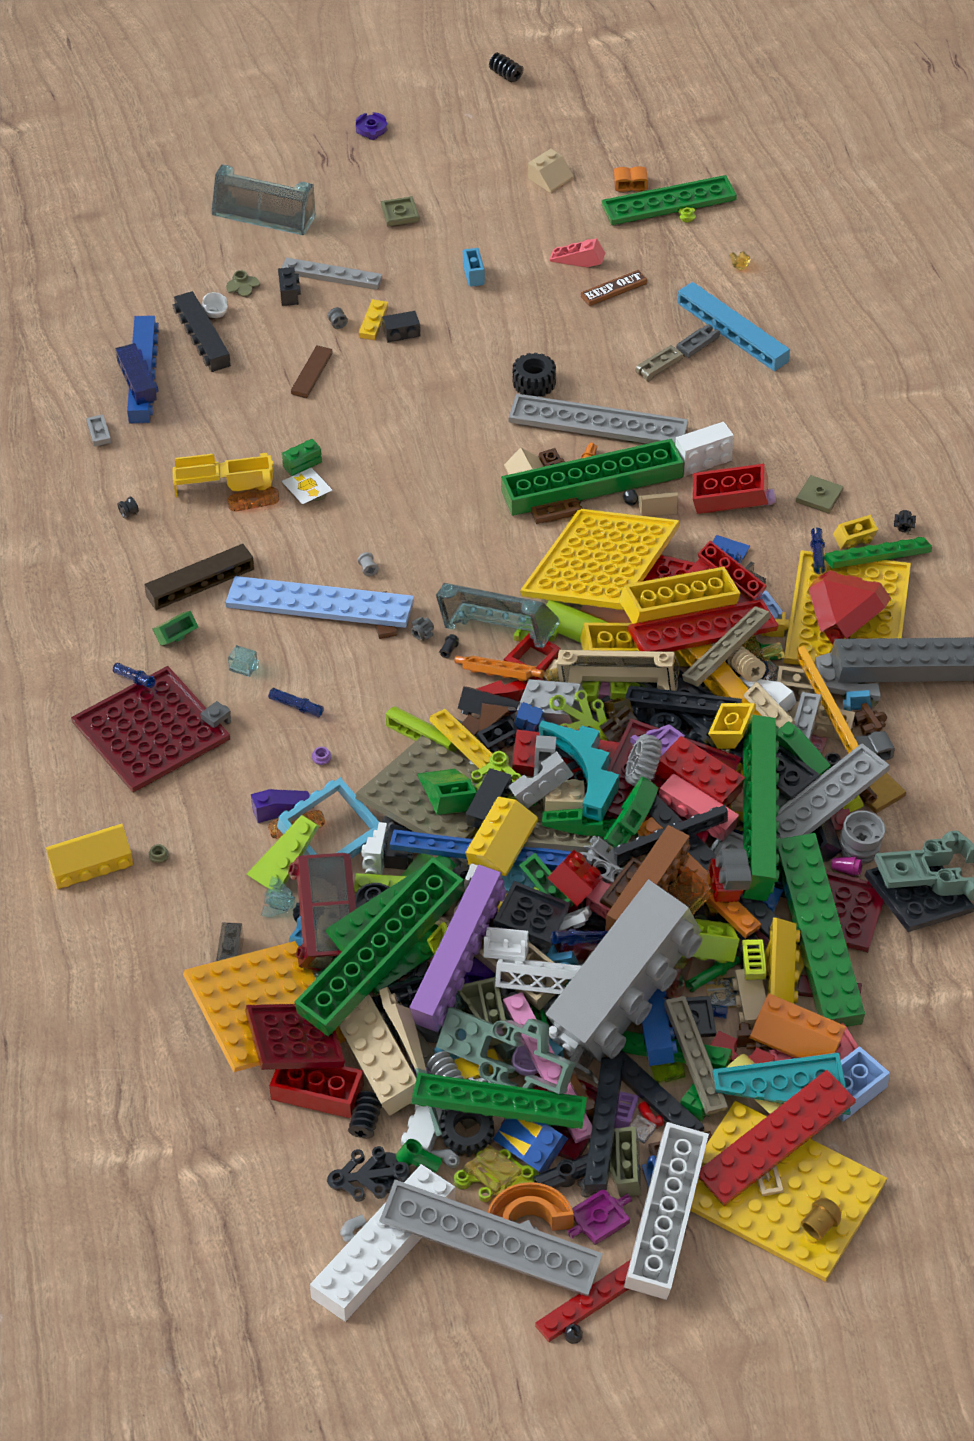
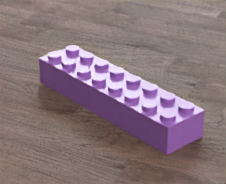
[409,864,507,1032]

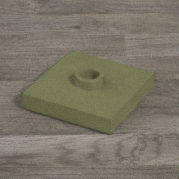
[380,196,420,227]
[796,475,844,513]

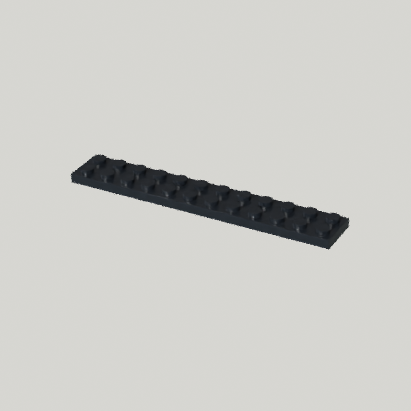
[636,658,820,800]

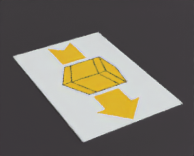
[282,468,332,504]

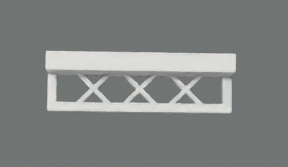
[495,959,581,994]

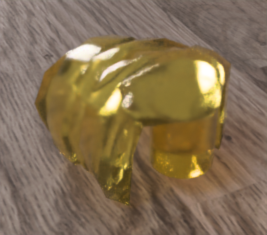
[729,251,750,270]

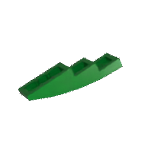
[542,808,616,837]

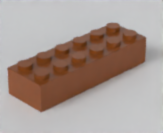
[605,825,690,935]

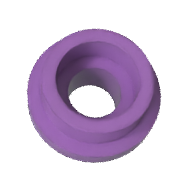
[312,747,331,765]

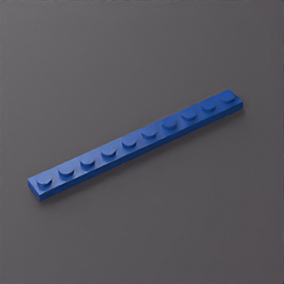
[390,830,571,870]

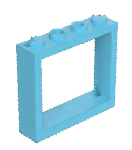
[277,777,379,879]

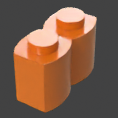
[613,166,648,192]

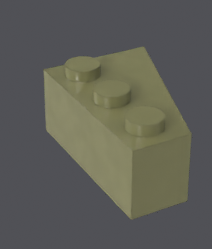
[457,977,507,1046]
[609,1126,642,1198]

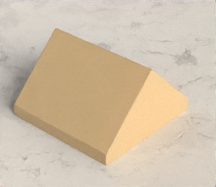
[504,448,543,475]
[637,492,678,517]

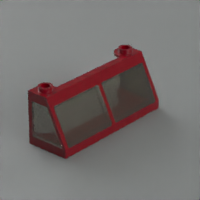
[288,853,356,971]

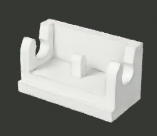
[484,927,528,961]

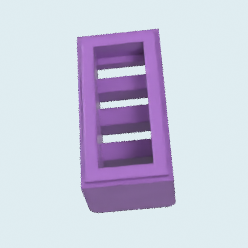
[615,1091,639,1128]

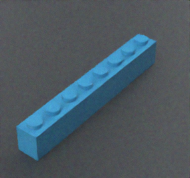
[678,282,790,372]

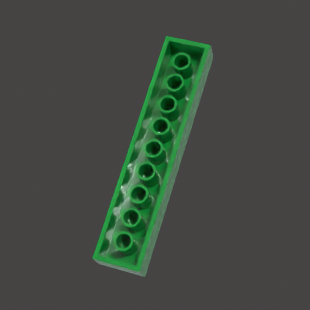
[501,438,683,516]
[743,715,779,901]
[776,833,865,1027]
[294,857,465,1037]

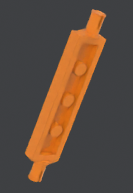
[454,655,545,681]

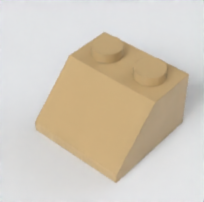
[528,149,574,193]

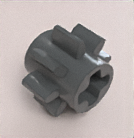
[411,617,434,641]

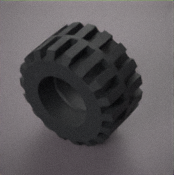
[512,353,556,397]
[440,1109,494,1157]

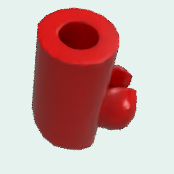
[638,1102,664,1129]

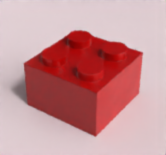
[548,850,603,906]

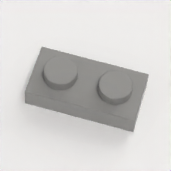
[86,415,111,447]

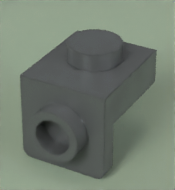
[200,701,231,728]

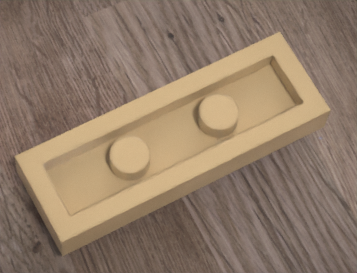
[743,682,796,728]

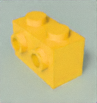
[833,514,878,550]

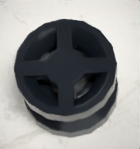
[117,496,139,519]

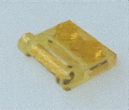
[463,1145,521,1196]

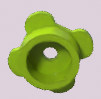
[679,207,696,223]

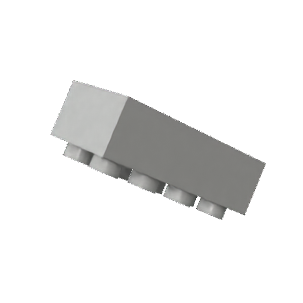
[545,879,702,1063]

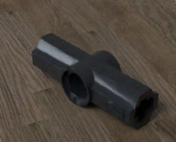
[533,1153,588,1189]

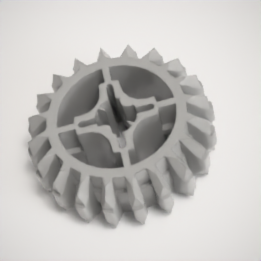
[625,734,662,786]

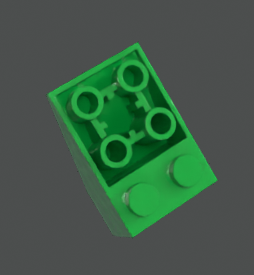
[417,769,477,815]

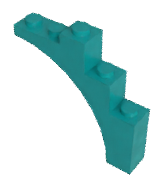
[539,720,619,822]

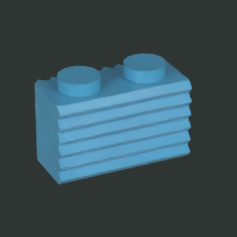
[462,248,485,287]

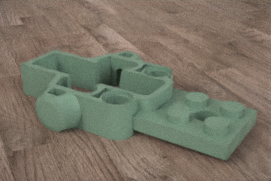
[874,830,974,901]
[436,1007,577,1094]

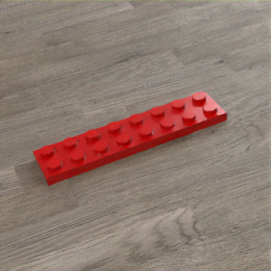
[627,599,779,652]
[698,1070,856,1206]

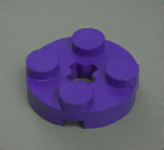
[356,112,388,140]

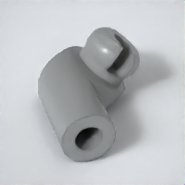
[431,1149,460,1168]
[340,1215,366,1242]

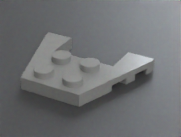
[815,652,881,701]

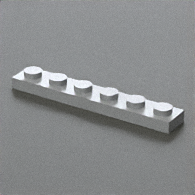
[281,257,382,290]

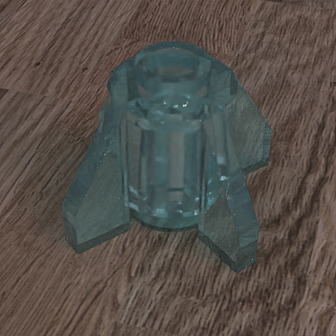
[261,876,295,917]

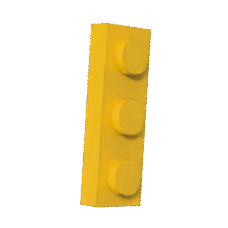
[359,299,388,340]

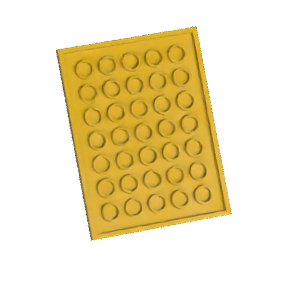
[520,509,680,610]
[784,550,911,665]
[690,1100,887,1282]

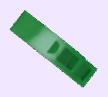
[603,777,658,848]

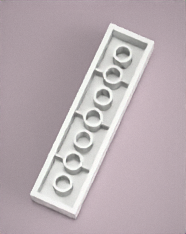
[624,1122,709,1300]
[310,1164,456,1322]

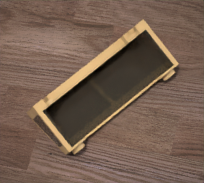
[557,650,680,691]

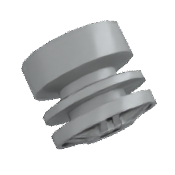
[839,811,885,864]

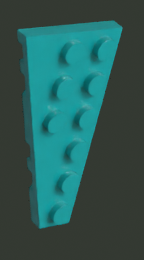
[712,1053,851,1115]

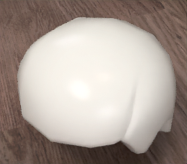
[202,292,228,318]

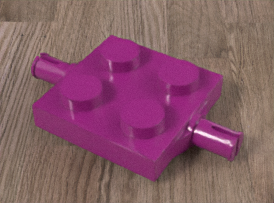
[567,1190,632,1245]

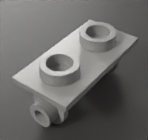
[584,836,625,867]

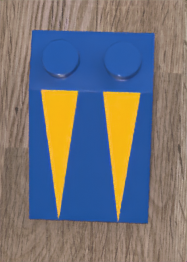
[493,1119,568,1173]

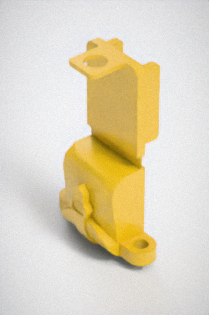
[172,453,274,498]

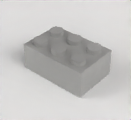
[517,679,588,727]

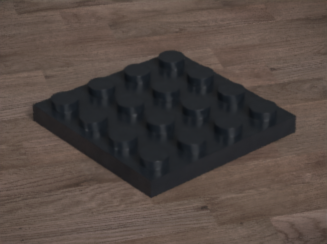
[864,866,974,932]

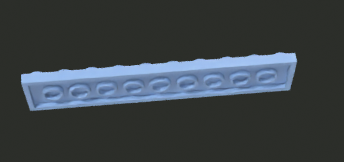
[225,576,414,628]

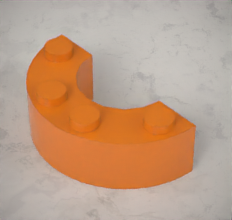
[488,1182,574,1231]

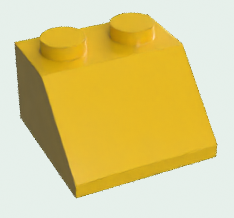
[708,703,756,749]

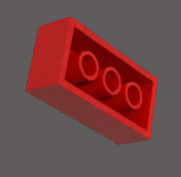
[693,463,768,514]
[655,736,745,807]
[269,1066,364,1119]

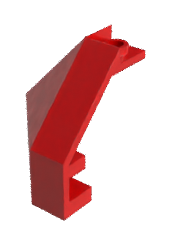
[808,570,891,645]

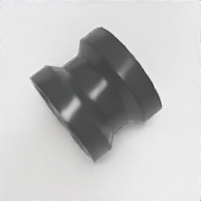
[327,307,348,329]

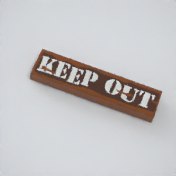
[581,270,647,306]

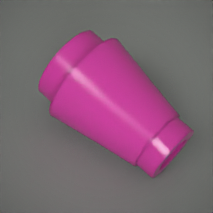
[831,857,862,877]

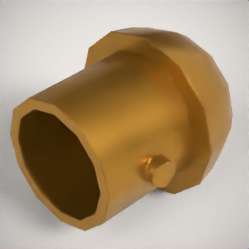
[801,1198,842,1240]

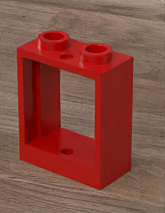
[504,632,561,683]

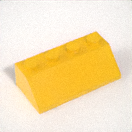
[465,797,538,876]
[46,824,133,889]
[768,918,800,1004]

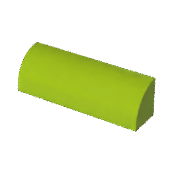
[539,600,608,643]
[385,706,458,752]

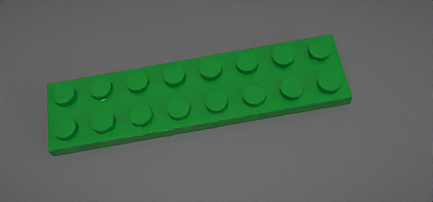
[601,175,737,225]
[411,1072,587,1129]

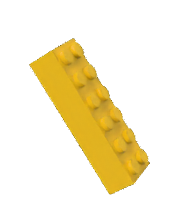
[619,567,740,624]
[580,623,690,666]

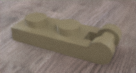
[635,345,683,381]

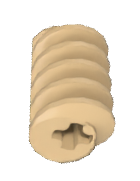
[727,646,766,682]

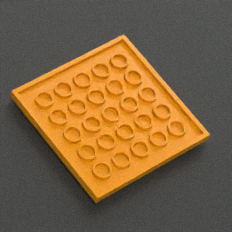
[183,941,346,1072]

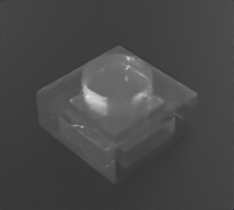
[629,1115,656,1144]

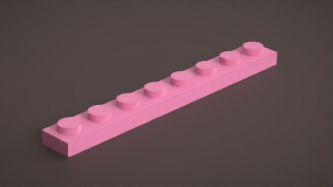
[503,992,592,1143]

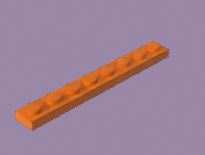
[637,817,761,939]

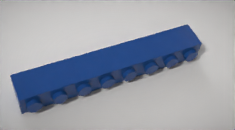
[127,316,159,423]

